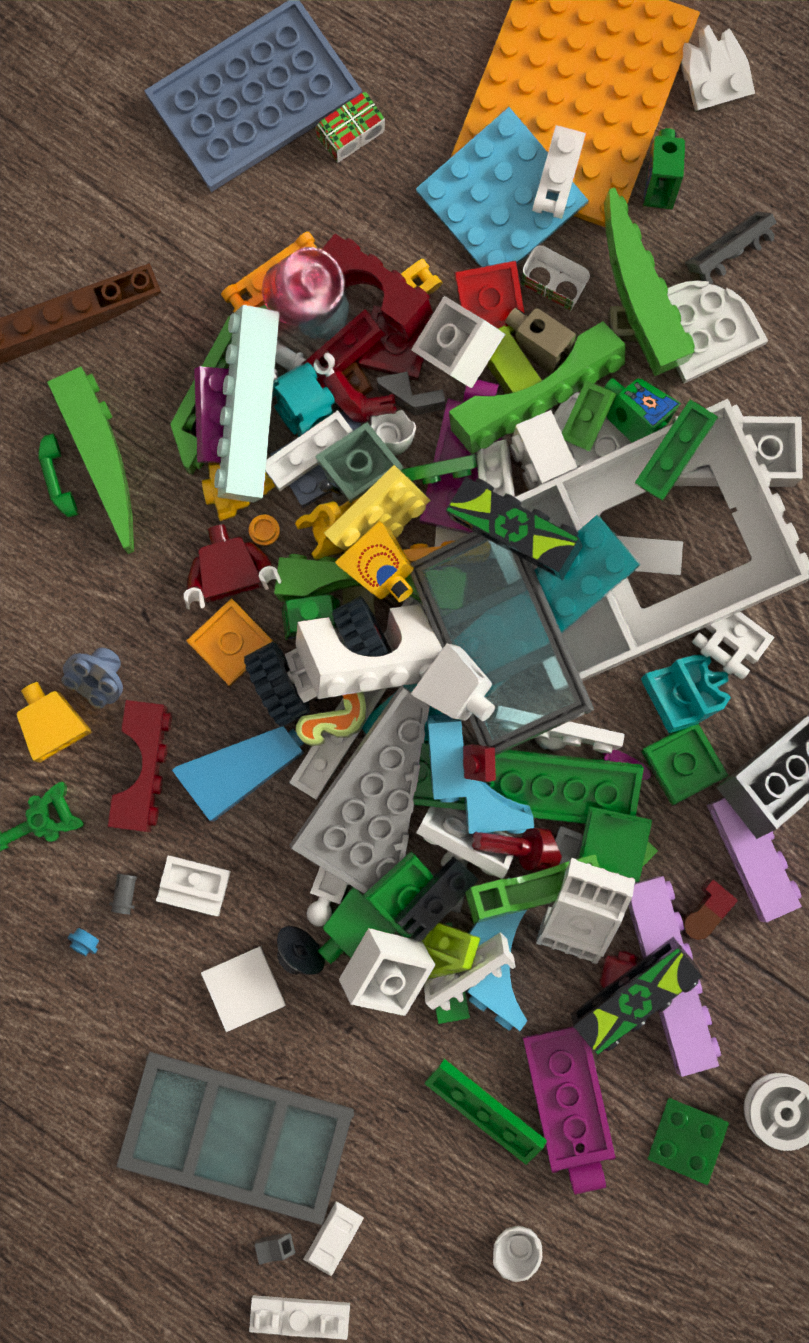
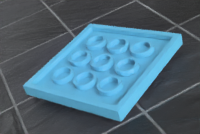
[416,107,589,267]

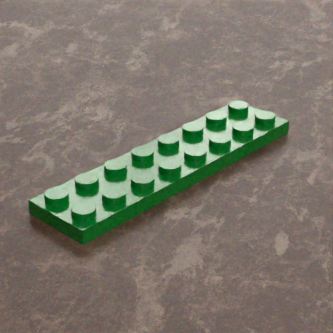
[413,740,644,824]

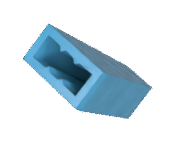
[172,726,304,822]

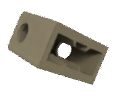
[505,307,576,375]

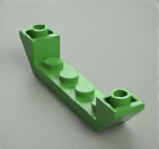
[170,303,280,475]

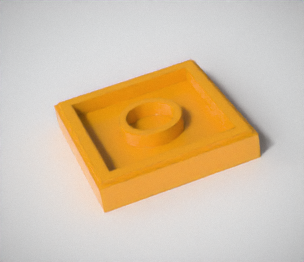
[186,598,275,686]

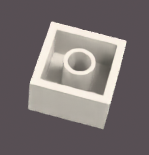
[411,296,505,388]
[510,410,577,490]
[339,928,435,1016]

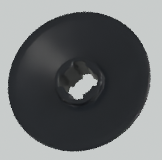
[277,926,325,975]

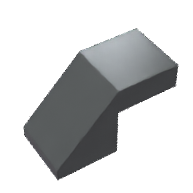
[377,372,445,416]

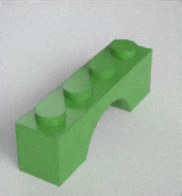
[465,854,600,924]

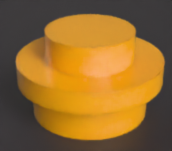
[249,514,280,546]

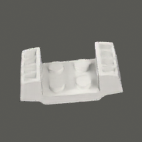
[536,858,635,964]

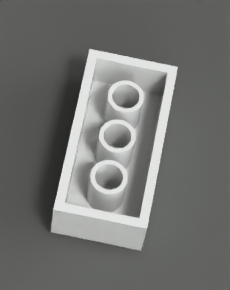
[670,416,803,487]

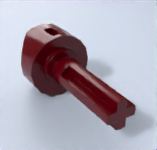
[472,827,562,872]

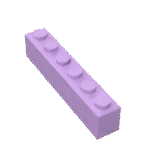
[628,876,721,1077]

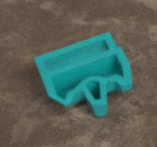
[641,655,731,733]

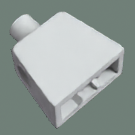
[411,643,495,721]

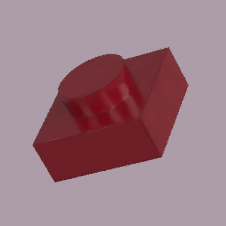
[463,744,496,782]

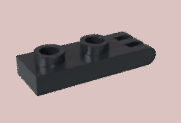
[395,856,479,942]

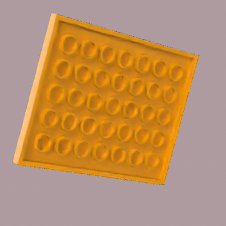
[450,0,700,228]

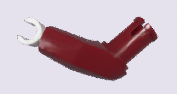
[314,353,397,423]

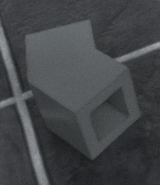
[254,1233,295,1265]

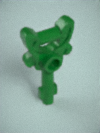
[0,782,85,852]

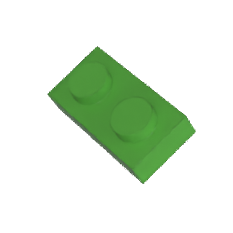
[562,381,617,452]

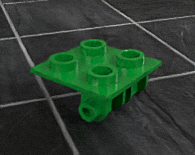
[647,1098,729,1185]

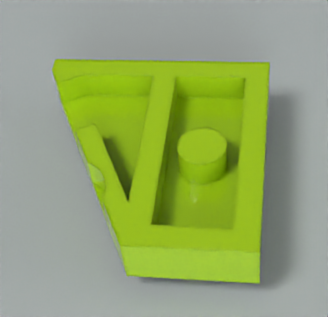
[422,922,480,980]

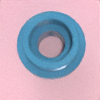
[68,928,99,956]

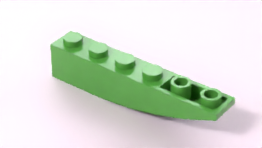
[604,187,695,376]

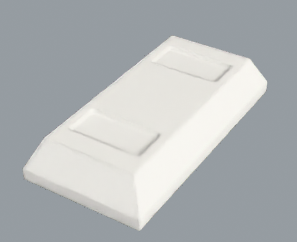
[303,1201,364,1276]

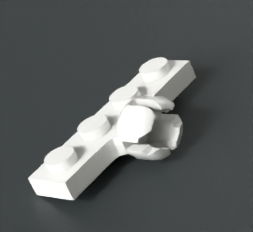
[492,706,625,754]

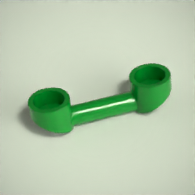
[38,433,78,518]

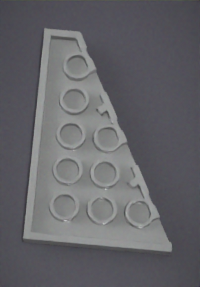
[290,686,429,893]

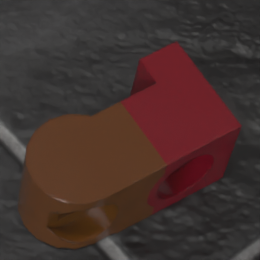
[682,879,738,940]

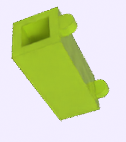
[486,325,542,394]

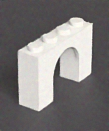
[296,604,442,699]

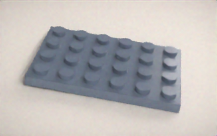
[144,0,363,192]

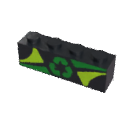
[446,477,583,580]
[570,937,702,1056]

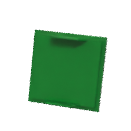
[578,806,652,882]

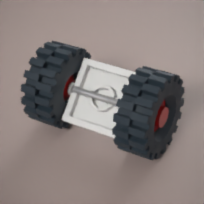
[244,596,392,727]

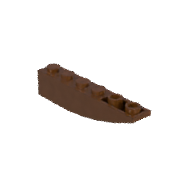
[0,263,161,364]

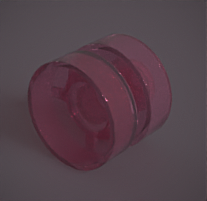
[262,247,344,325]

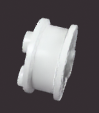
[744,1073,809,1151]

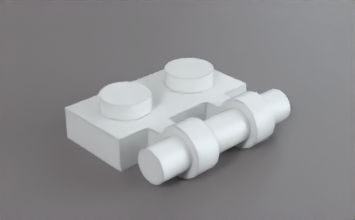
[692,612,774,680]

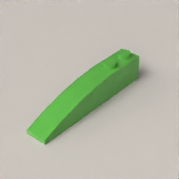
[47,367,134,554]

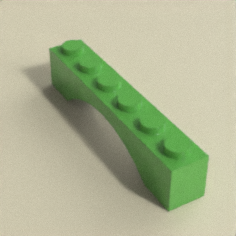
[449,321,625,454]
[274,554,469,616]

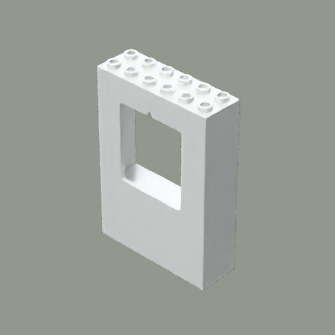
[489,399,809,691]

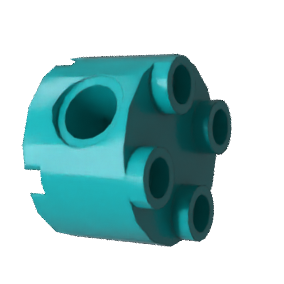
[272,362,335,437]

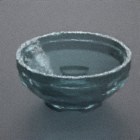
[298,291,349,340]

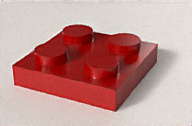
[454,261,525,328]

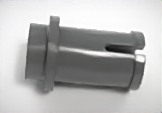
[109,874,137,915]

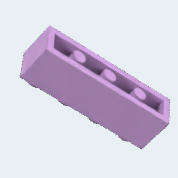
[707,798,802,922]

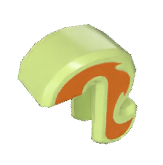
[296,692,367,746]

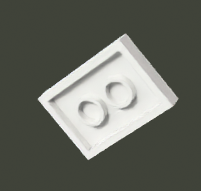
[416,806,514,879]

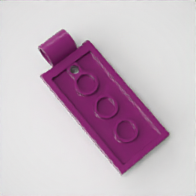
[420,380,502,534]
[522,1026,616,1195]

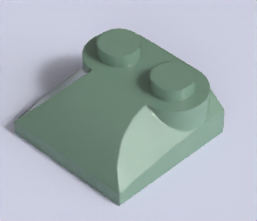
[315,422,403,503]

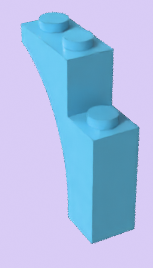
[427,714,534,834]
[467,878,527,1031]

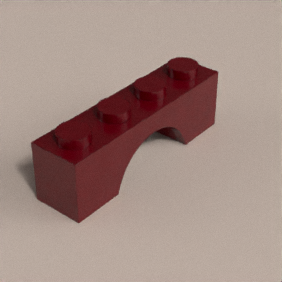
[311,233,433,340]
[108,700,172,832]

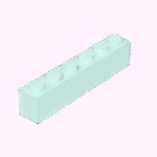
[214,305,279,503]

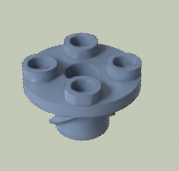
[61,648,123,708]

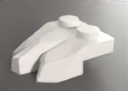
[681,25,755,111]

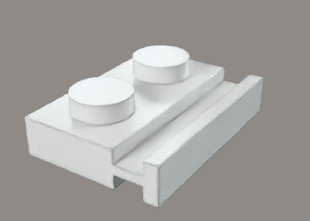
[156,856,231,916]

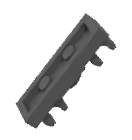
[685,211,777,284]

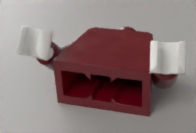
[184,524,282,610]

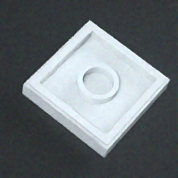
[201,946,286,1032]

